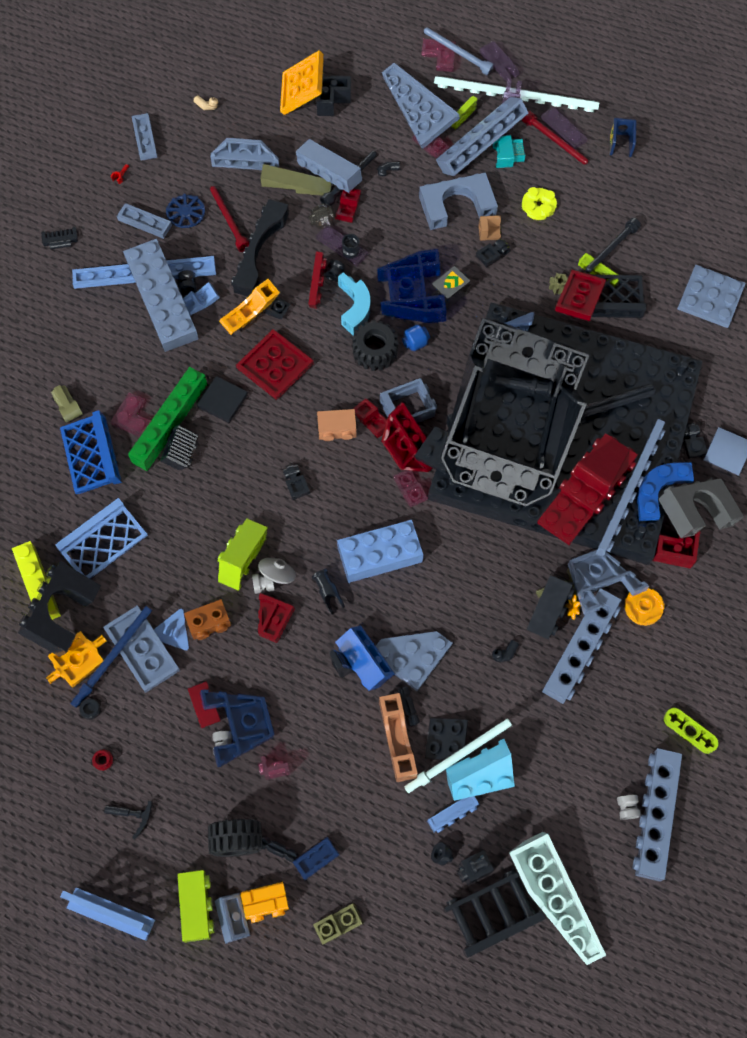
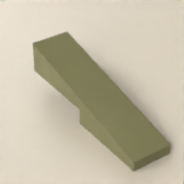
[261,164,331,196]

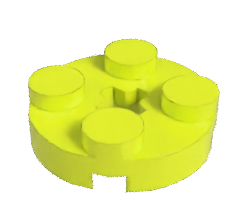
[522,187,557,220]

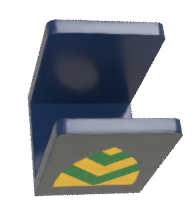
[609,118,636,157]

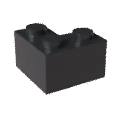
[317,76,351,116]

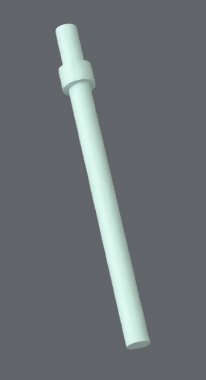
[404,718,512,793]

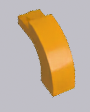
[219,279,280,335]

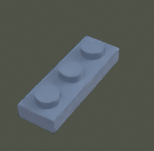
[132,113,157,160]
[117,203,172,239]

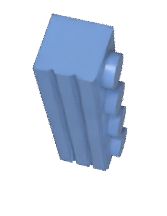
[427,796,479,833]

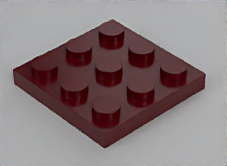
[236,329,313,400]

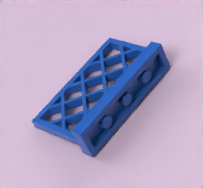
[60,410,122,494]

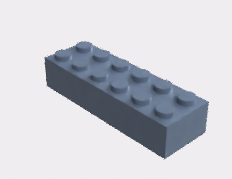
[123,239,198,352]

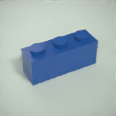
[335,626,395,691]

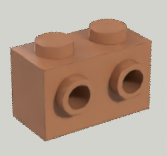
[317,409,356,441]

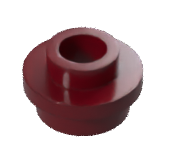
[92,749,113,771]

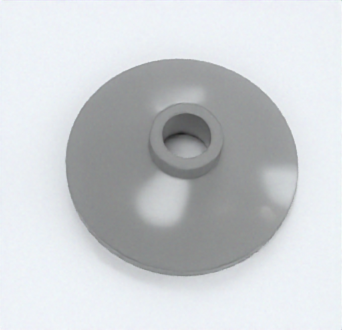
[258,558,296,584]

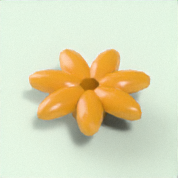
[565,594,581,620]

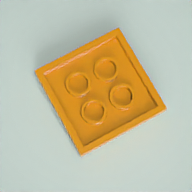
[280,50,324,115]

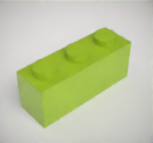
[178,870,214,942]

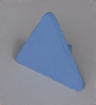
[505,312,535,331]
[154,609,189,650]

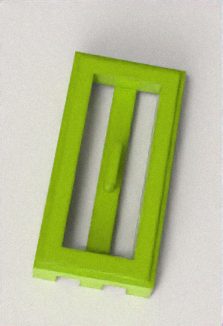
[451,96,478,130]

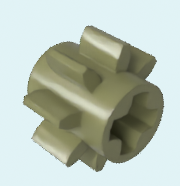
[549,273,568,295]

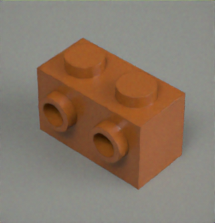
[184,599,231,640]

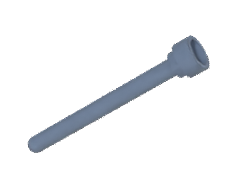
[424,27,494,76]

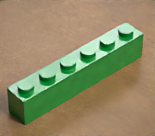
[128,367,208,471]

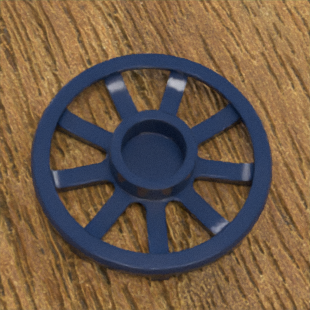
[166,194,205,228]

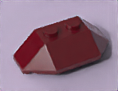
[381,403,432,472]

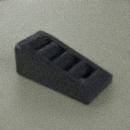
[329,650,354,678]

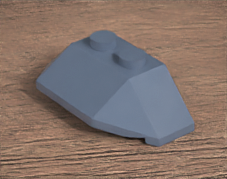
[210,138,280,170]

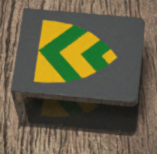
[431,266,470,310]

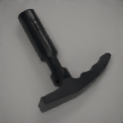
[104,801,153,840]

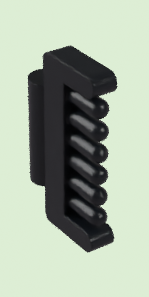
[41,227,78,249]

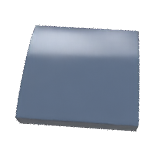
[703,427,747,476]

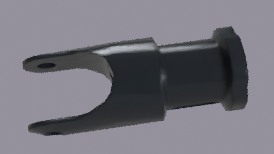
[312,569,345,615]

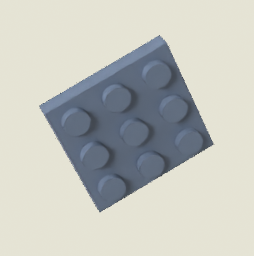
[677,265,746,328]

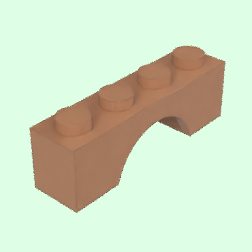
[379,693,418,782]

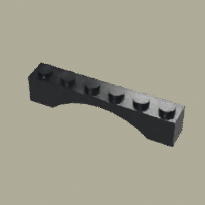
[231,199,289,297]

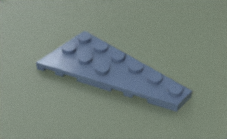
[382,63,460,149]

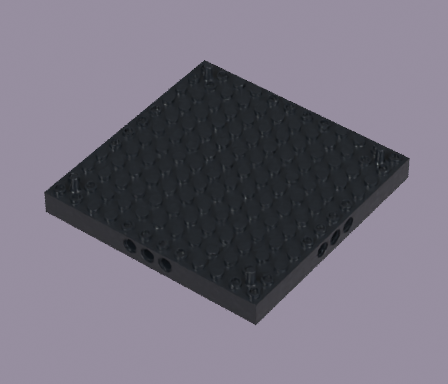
[428,302,702,565]

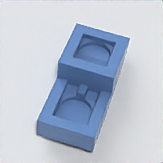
[183,282,220,315]

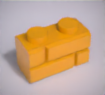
[241,882,289,923]

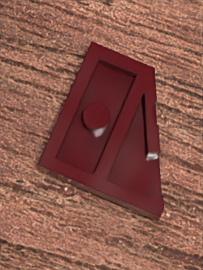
[258,593,295,643]

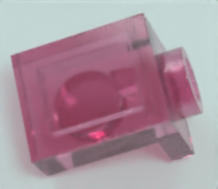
[258,755,290,780]

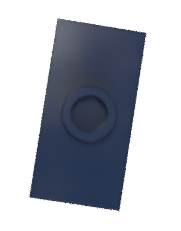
[293,837,340,880]

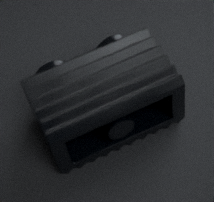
[161,425,198,470]

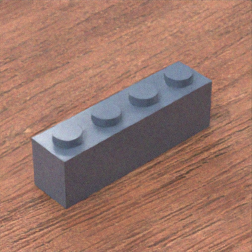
[296,139,362,193]

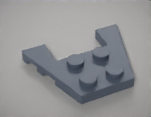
[568,550,649,616]

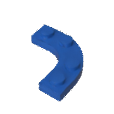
[637,463,694,521]

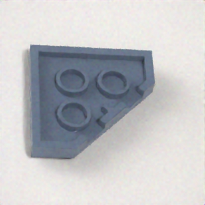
[376,631,453,691]

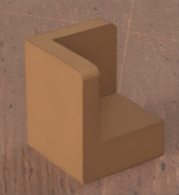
[479,216,501,241]

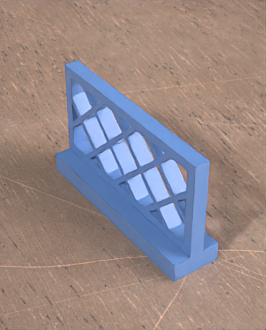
[55,498,148,579]
[60,888,155,941]

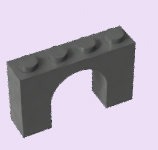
[659,478,744,538]

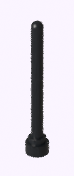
[320,151,377,208]
[585,218,641,273]

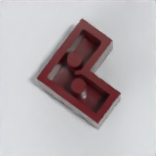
[652,531,700,569]

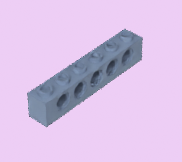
[436,97,528,176]
[542,588,621,704]
[633,748,682,881]

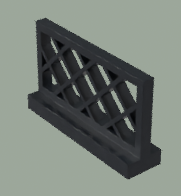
[571,275,646,318]

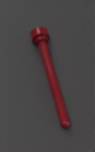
[522,110,588,165]
[210,186,250,252]

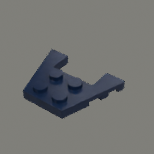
[200,690,274,767]

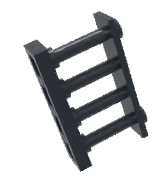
[443,869,546,959]

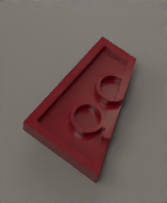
[308,251,327,309]

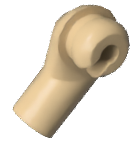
[194,95,218,110]

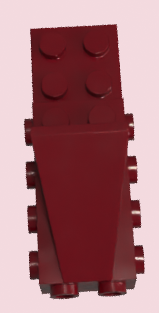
[537,433,638,546]

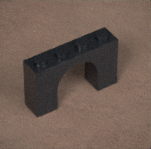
[18,561,101,657]

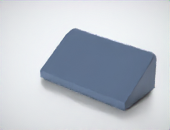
[215,893,251,944]

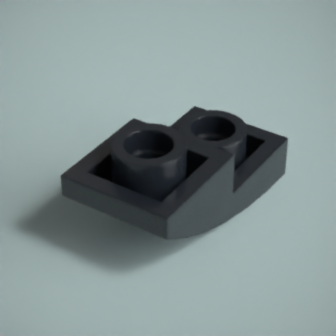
[262,297,291,319]

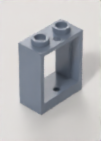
[380,378,437,423]

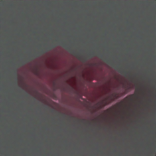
[412,135,449,158]
[393,470,428,508]

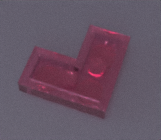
[422,39,456,72]
[111,392,151,437]

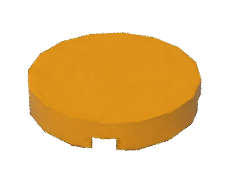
[624,588,664,626]

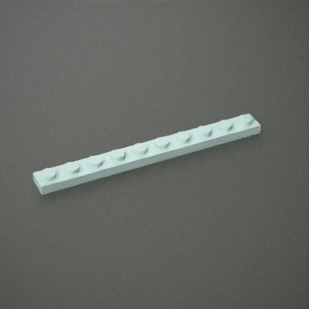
[434,76,599,112]

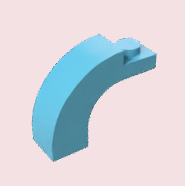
[338,272,370,336]

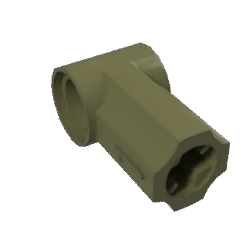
[51,385,83,423]

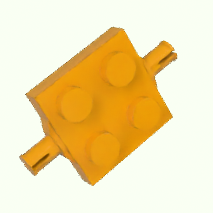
[46,631,107,688]

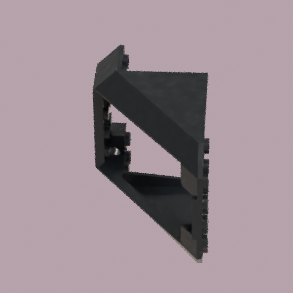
[441,318,589,506]

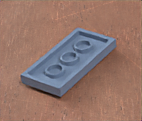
[103,605,180,693]

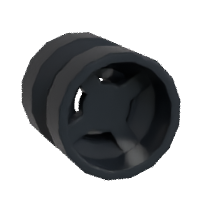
[342,234,359,259]
[178,270,197,295]

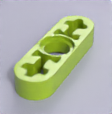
[664,708,718,754]

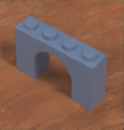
[419,173,498,230]

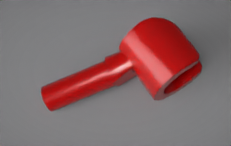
[111,164,129,184]

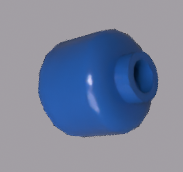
[402,325,430,351]

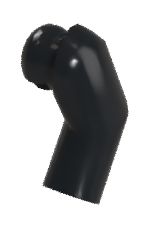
[377,162,400,176]
[492,640,519,663]

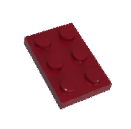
[555,270,606,321]

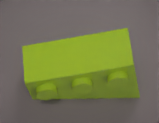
[218,519,267,591]

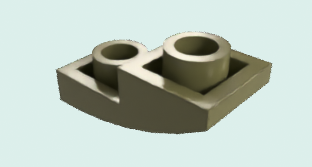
[313,903,364,945]

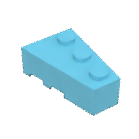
[446,739,515,801]

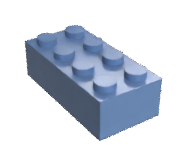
[337,520,423,583]

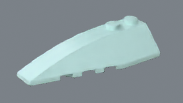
[509,832,606,965]

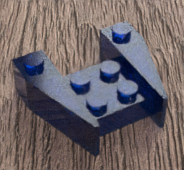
[377,249,446,323]

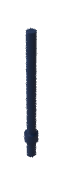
[70,606,152,708]

